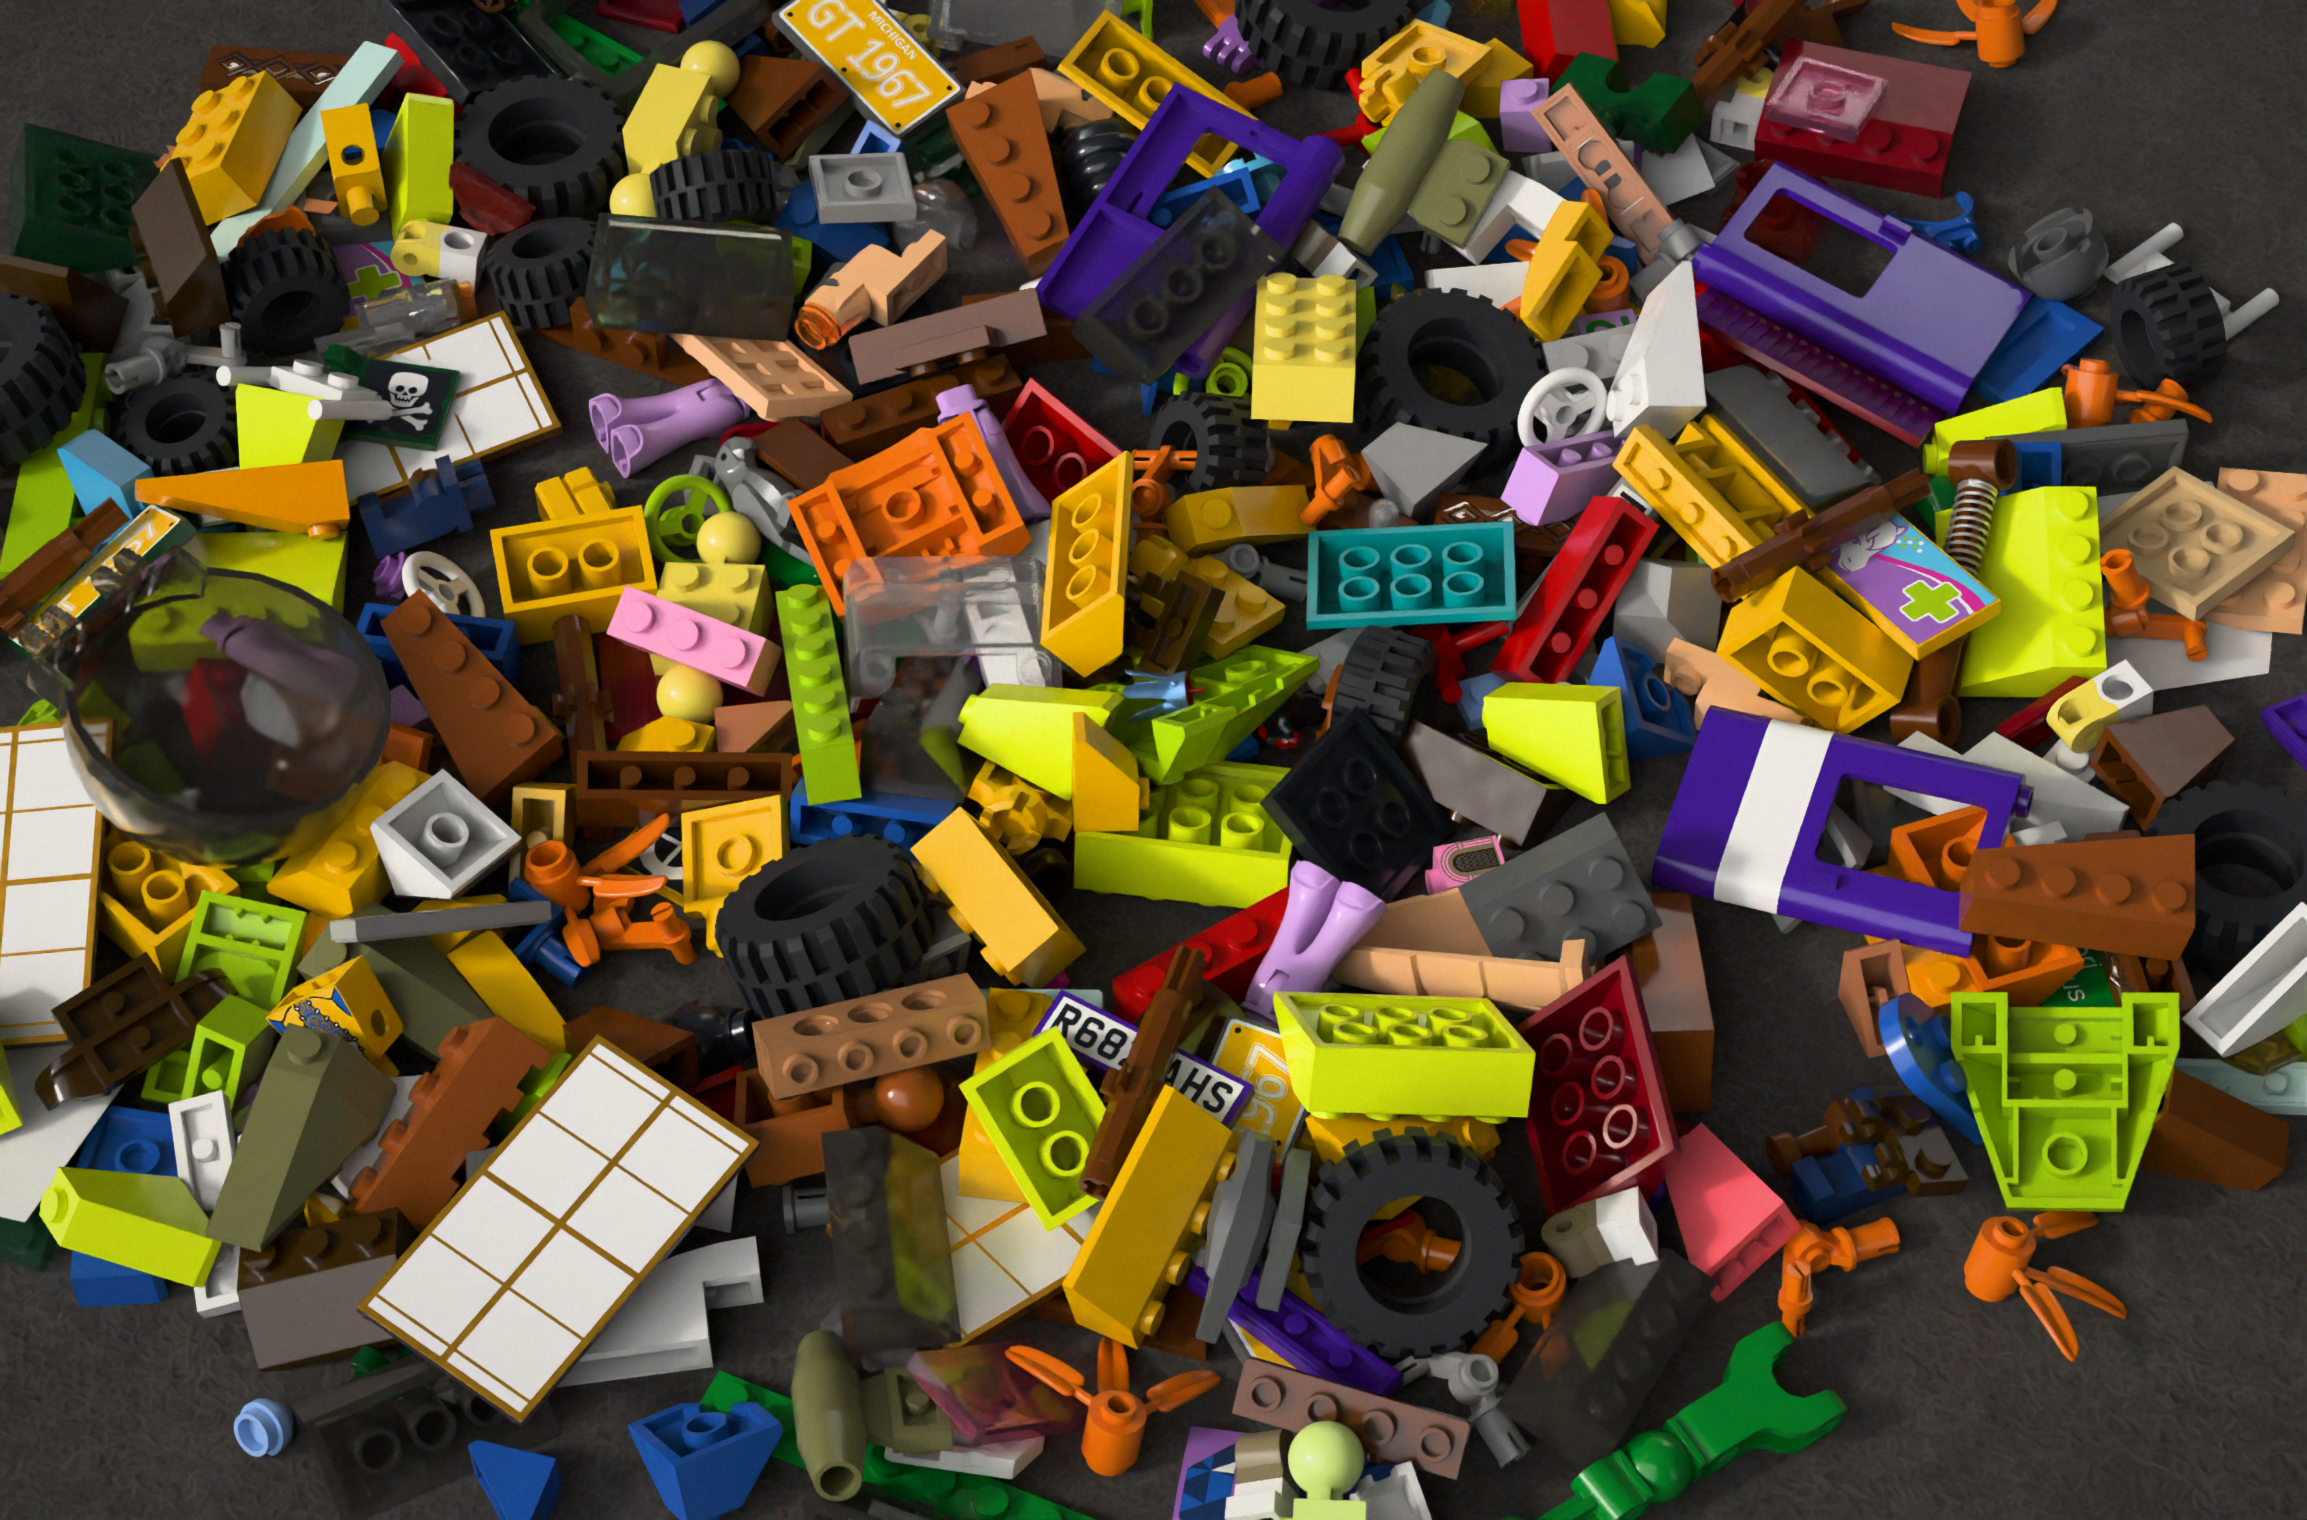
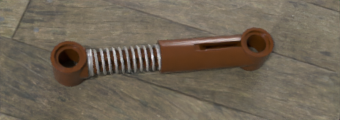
[1890,438,2018,747]

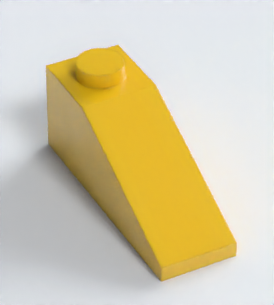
[1163,485,1317,558]

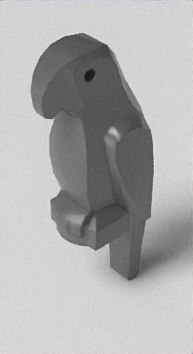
[714,437,815,568]
[1193,1129,1277,1344]

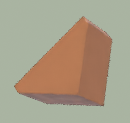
[714,700,797,753]
[1838,938,1910,1059]

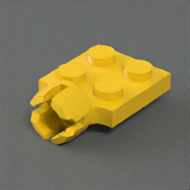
[1359,18,1493,127]
[1127,535,1286,661]
[967,759,1073,855]
[681,795,790,958]

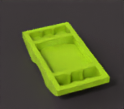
[141,889,309,1121]

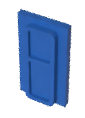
[1972,296,2105,405]

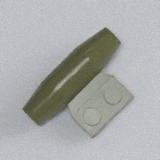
[1337,68,1511,256]
[791,1330,953,1501]

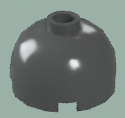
[2008,207,2109,302]

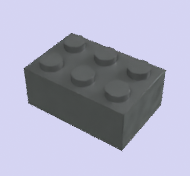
[1458,812,1663,963]

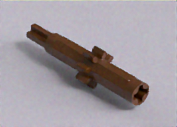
[1645,0,1808,158]
[1711,468,1932,603]
[0,497,130,639]
[550,615,615,846]
[1078,945,1207,1201]

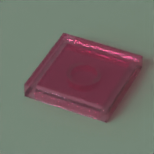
[1764,56,1888,144]

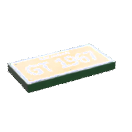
[4,504,197,672]

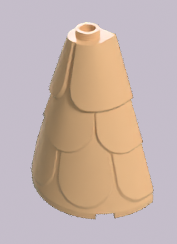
[1332,887,1606,1015]

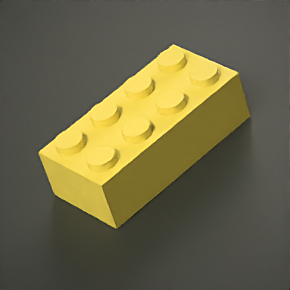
[1251,272,1356,423]

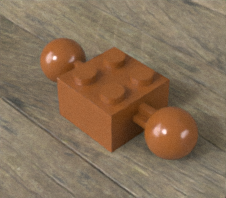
[730,1065,944,1188]

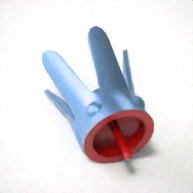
[1123,670,1205,724]

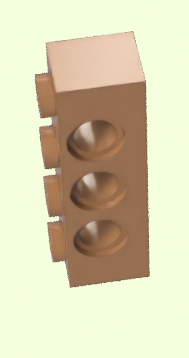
[752,972,992,1100]

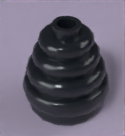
[1060,118,1142,214]

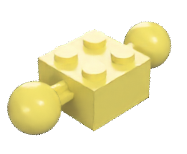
[610,40,740,234]
[650,511,775,725]

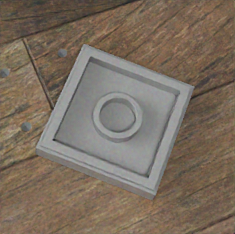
[809,152,917,224]

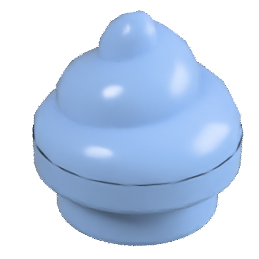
[234,1398,294,1457]

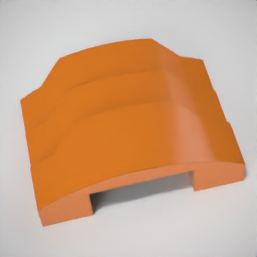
[786,411,1032,633]

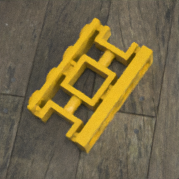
[1612,413,1816,601]

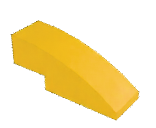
[1520,201,1614,344]
[445,929,567,1055]

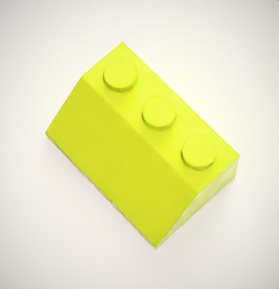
[958,1026,1106,1233]

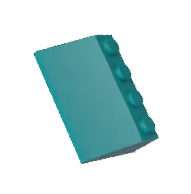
[1306,521,1517,630]

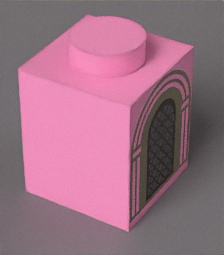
[1425,835,1505,895]

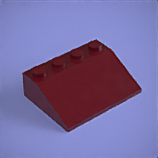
[1754,38,1972,199]
[1514,954,1682,1220]

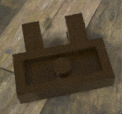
[1123,570,1226,675]
[1838,1095,1969,1198]

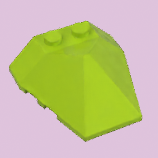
[1084,645,1320,785]
[1951,992,2180,1212]

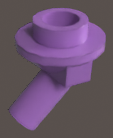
[373,552,409,601]

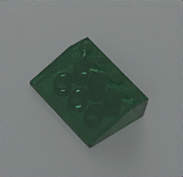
[10,122,161,274]

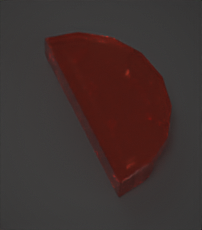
[448,161,536,235]

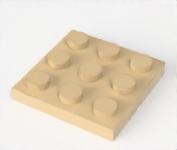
[2098,466,2296,622]

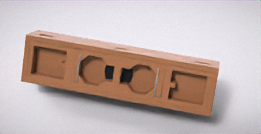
[1530,81,1676,266]

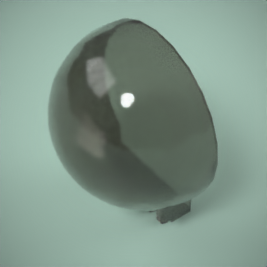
[16,544,391,869]

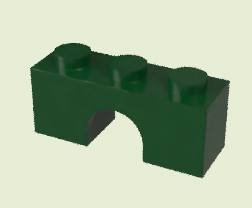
[1549,51,1706,154]

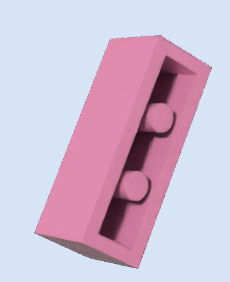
[606,585,783,697]

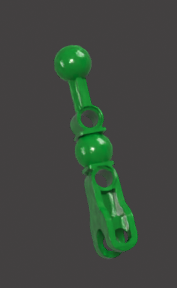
[1497,1321,1849,1520]

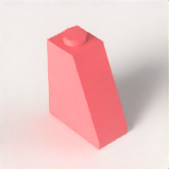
[1665,1122,1802,1303]

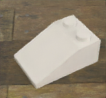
[1606,261,1707,439]

